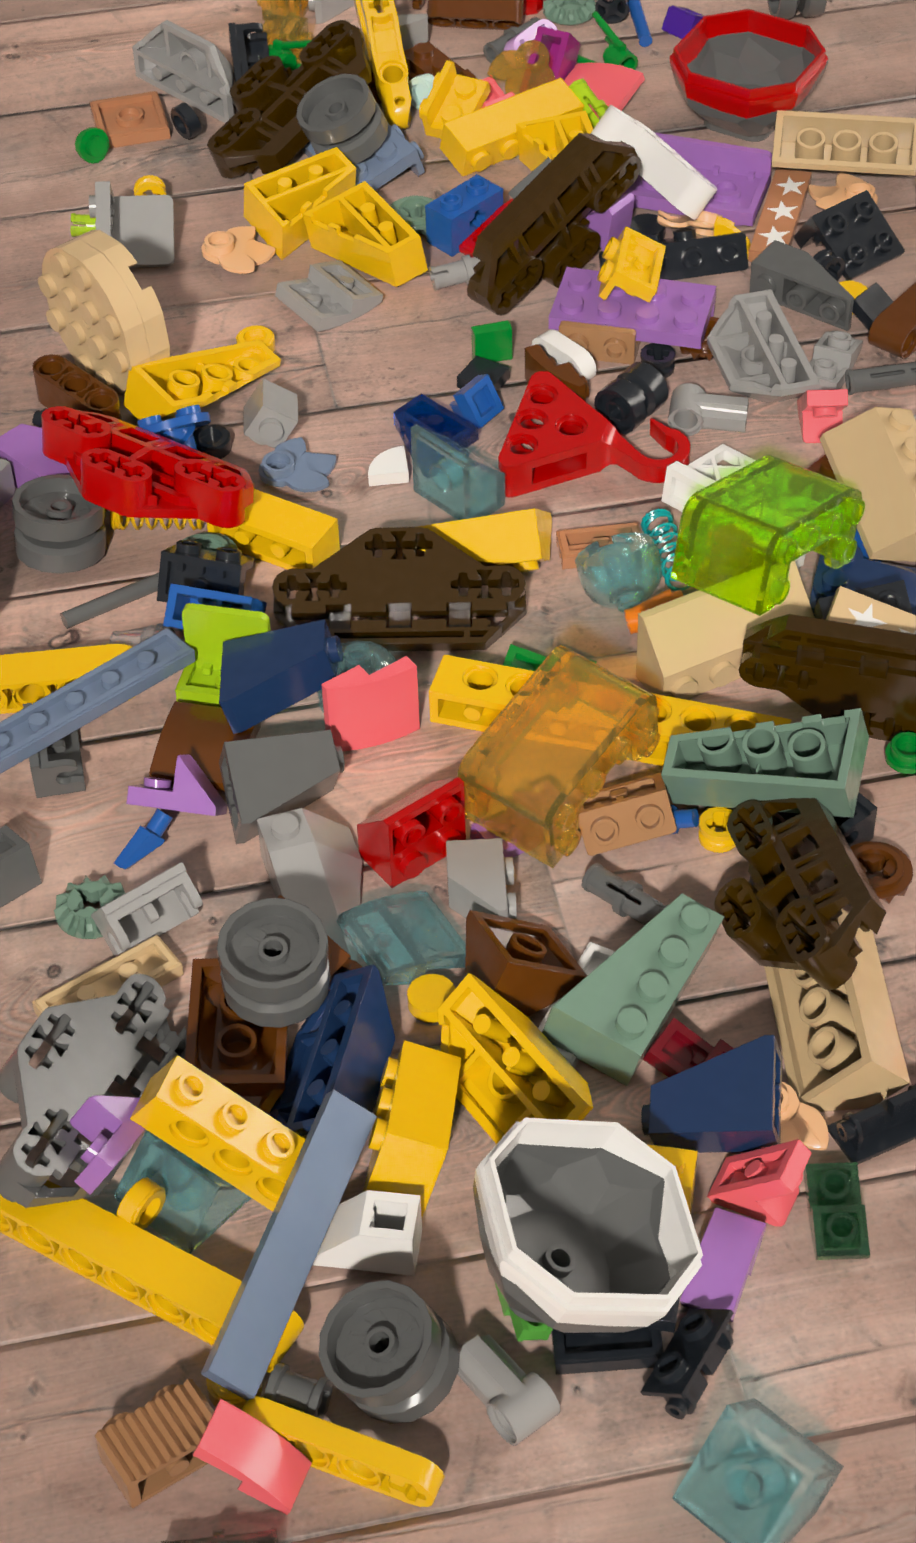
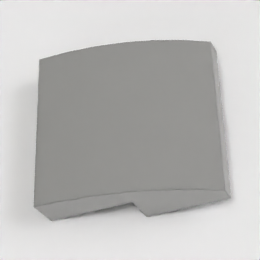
[275,260,383,332]

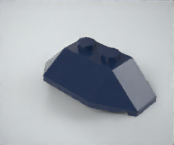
[269,964,396,1136]

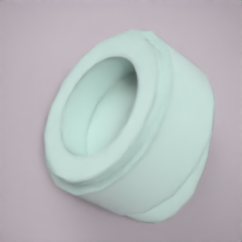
[408,73,434,110]

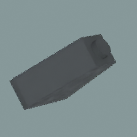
[219,730,344,844]

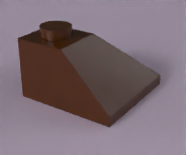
[465,910,587,1017]

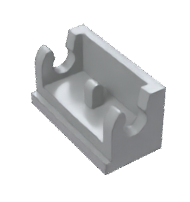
[91,862,203,957]

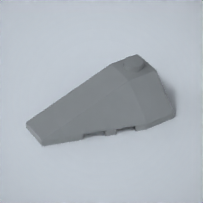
[257,808,363,962]

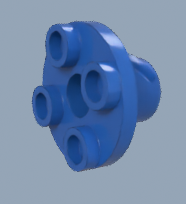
[137,405,211,450]

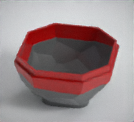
[669,9,829,142]

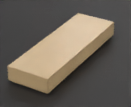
[32,934,184,1017]

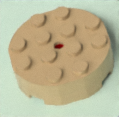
[38,230,170,394]

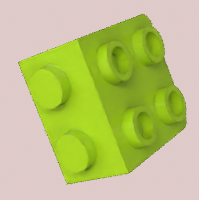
[175,603,271,707]

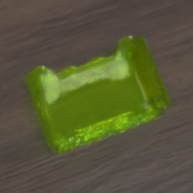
[671,455,865,616]

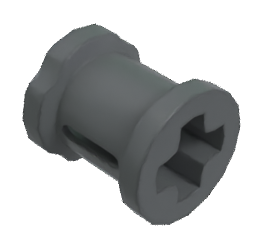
[264,1362,333,1419]

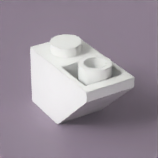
[313,1190,422,1276]

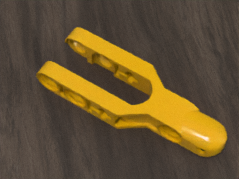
[354,0,412,129]

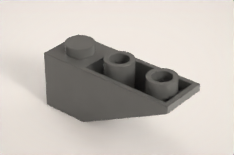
[749,240,854,331]

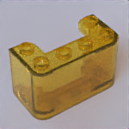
[457,645,660,868]

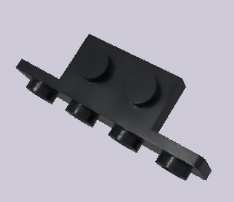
[599,229,748,280]

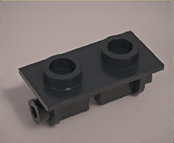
[827,1084,916,1167]
[640,1308,734,1419]

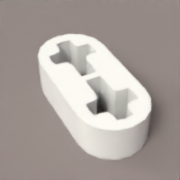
[531,329,597,381]

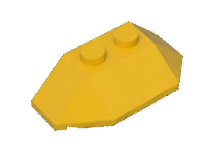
[437,973,594,1144]

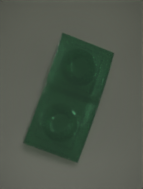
[804,1162,870,1260]

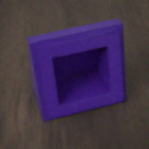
[662,5,704,39]

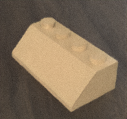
[771,110,916,176]
[820,407,916,562]
[636,555,815,700]
[764,909,910,1112]

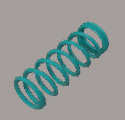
[641,509,698,591]

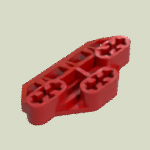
[42,406,254,528]

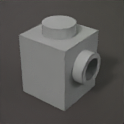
[244,378,298,449]

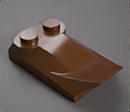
[185,958,289,1115]

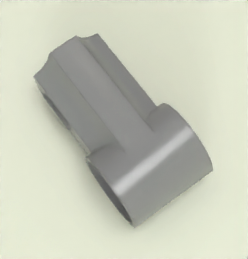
[667,383,749,436]
[457,1334,560,1446]

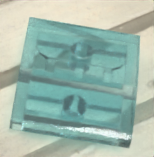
[336,891,466,986]

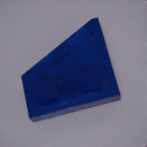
[393,393,479,477]

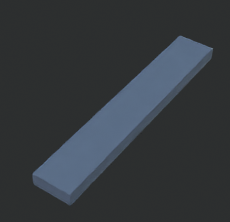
[0,627,195,774]
[201,1090,377,1400]

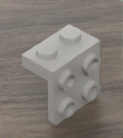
[89,181,175,268]

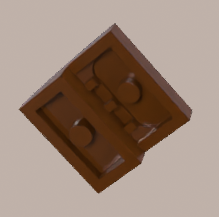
[149,701,261,791]

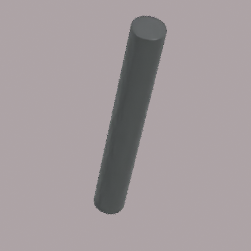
[60,572,159,629]

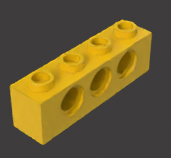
[130,1055,306,1212]

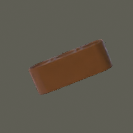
[427,0,524,30]
[868,282,916,359]
[32,354,122,420]

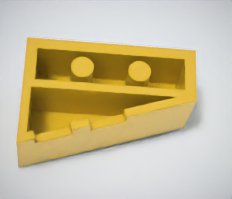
[516,111,593,171]
[244,147,356,260]
[302,181,428,287]
[363,1040,462,1219]

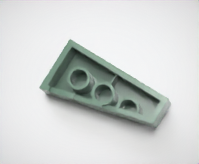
[661,708,869,818]
[542,894,724,1086]

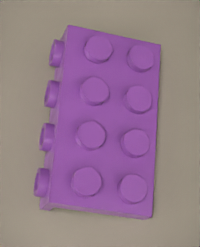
[622,132,772,227]
[549,267,716,349]

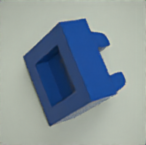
[449,374,504,430]

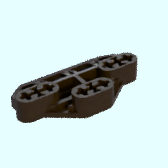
[207,20,372,179]
[467,133,641,316]
[272,527,526,652]
[739,614,916,741]
[714,798,886,990]

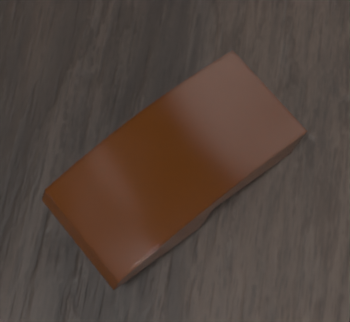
[525,344,590,401]

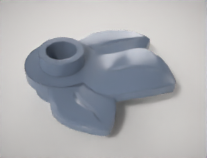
[259,437,337,492]

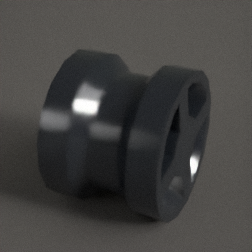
[595,0,629,24]

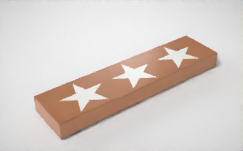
[748,167,812,262]

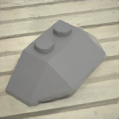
[132,20,235,123]
[707,289,820,403]

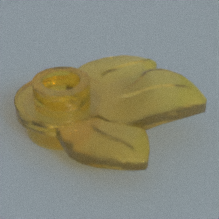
[487,40,555,95]

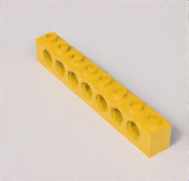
[429,654,792,766]

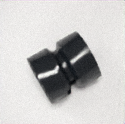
[594,362,668,434]

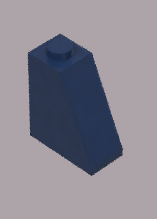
[219,619,343,734]
[641,1035,782,1153]

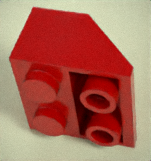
[357,777,466,888]

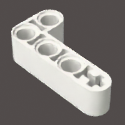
[590,105,718,220]

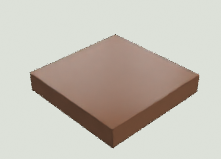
[90,91,171,149]

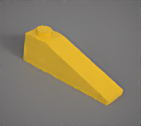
[123,340,281,421]
[418,508,552,572]

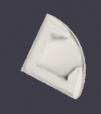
[368,446,409,486]

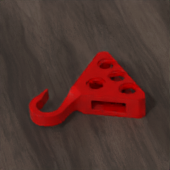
[498,371,690,498]

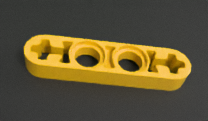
[241,1396,445,1507]

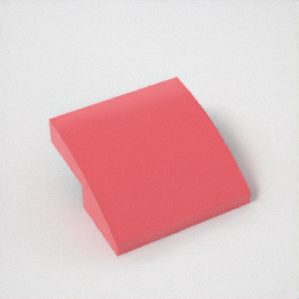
[564,63,645,118]
[321,656,420,751]

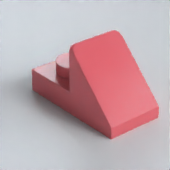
[797,389,848,443]
[707,1139,812,1227]

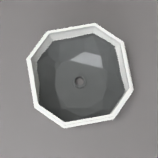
[473,1118,703,1333]

